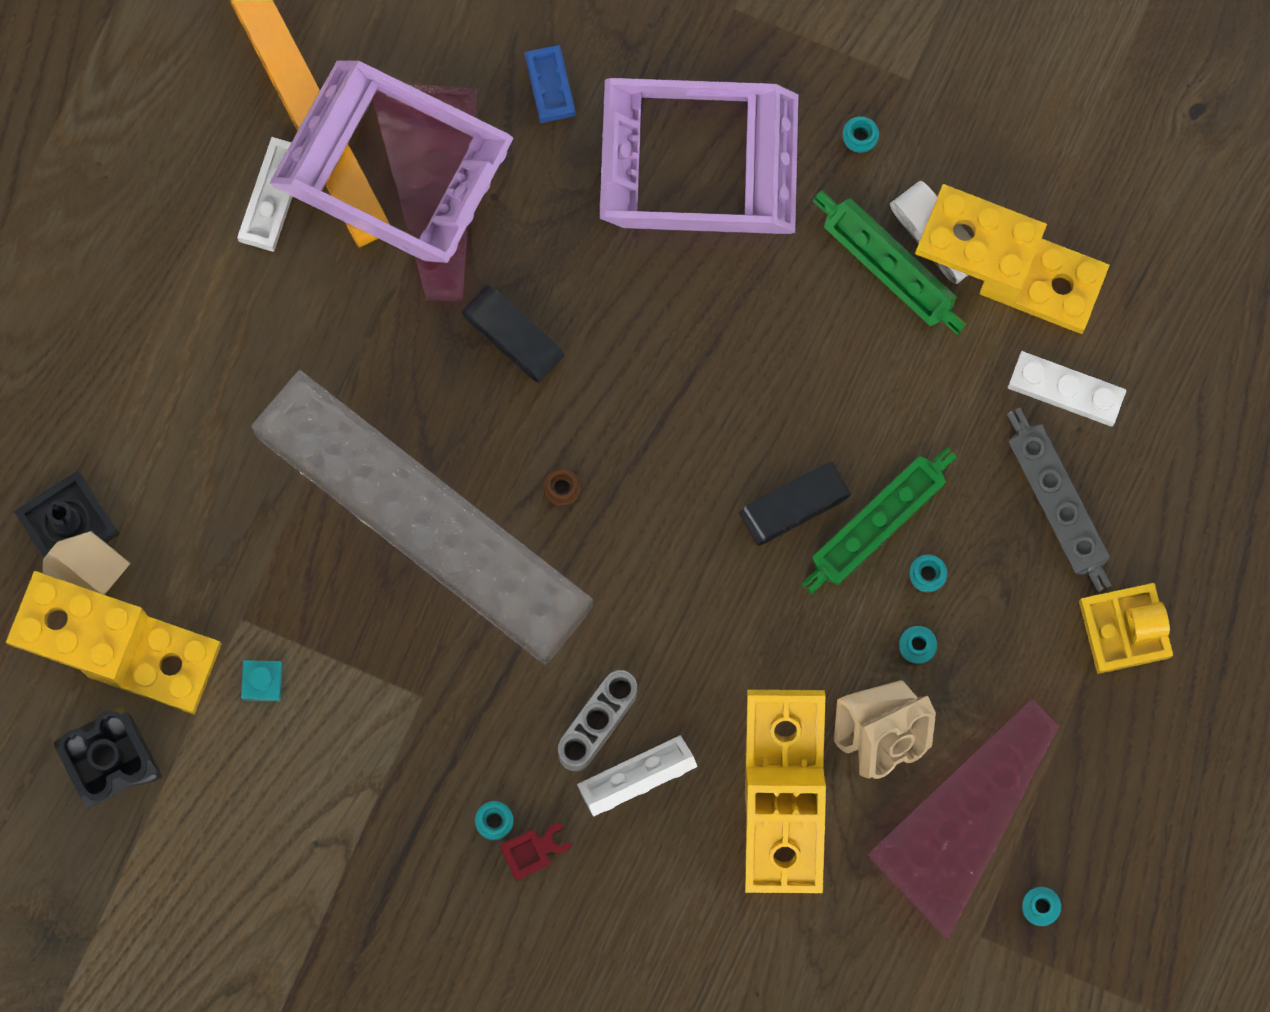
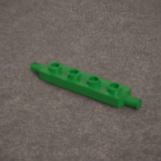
[812,190,967,336]
[801,447,957,595]

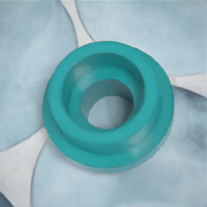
[842,116,879,153]
[909,555,947,592]
[899,626,937,664]
[475,801,514,840]
[1022,887,1061,926]

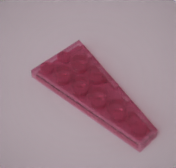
[372,84,478,302]
[867,699,1059,941]

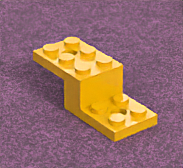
[915,184,1110,334]
[6,571,221,715]
[745,690,826,893]

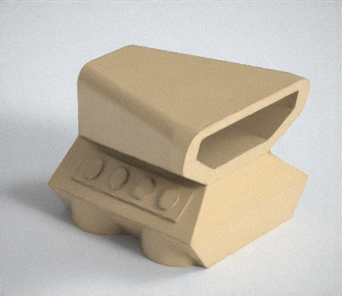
[834,680,936,779]

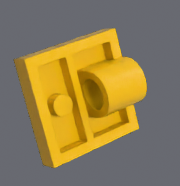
[1079,583,1173,674]

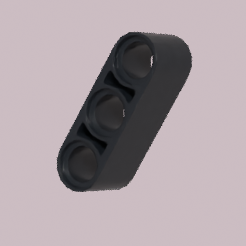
[461,285,565,383]
[739,462,852,546]

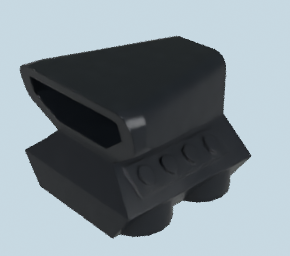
[53,705,162,809]

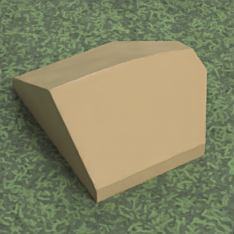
[43,531,131,595]

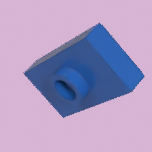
[524,45,576,123]

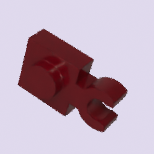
[499,823,572,882]

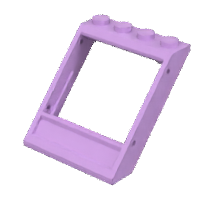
[269,61,513,263]
[600,78,798,234]

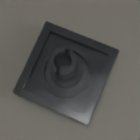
[14,470,120,557]

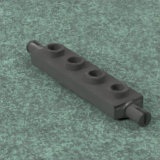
[1007,407,1112,593]

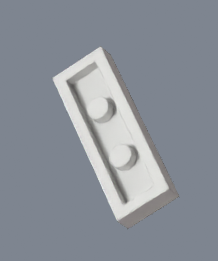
[237,137,293,252]
[1008,351,1126,427]
[577,735,697,817]

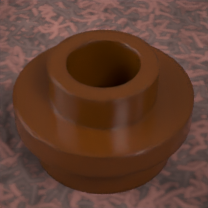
[543,468,581,506]

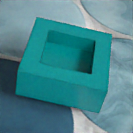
[241,660,283,701]

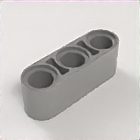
[558,670,637,771]

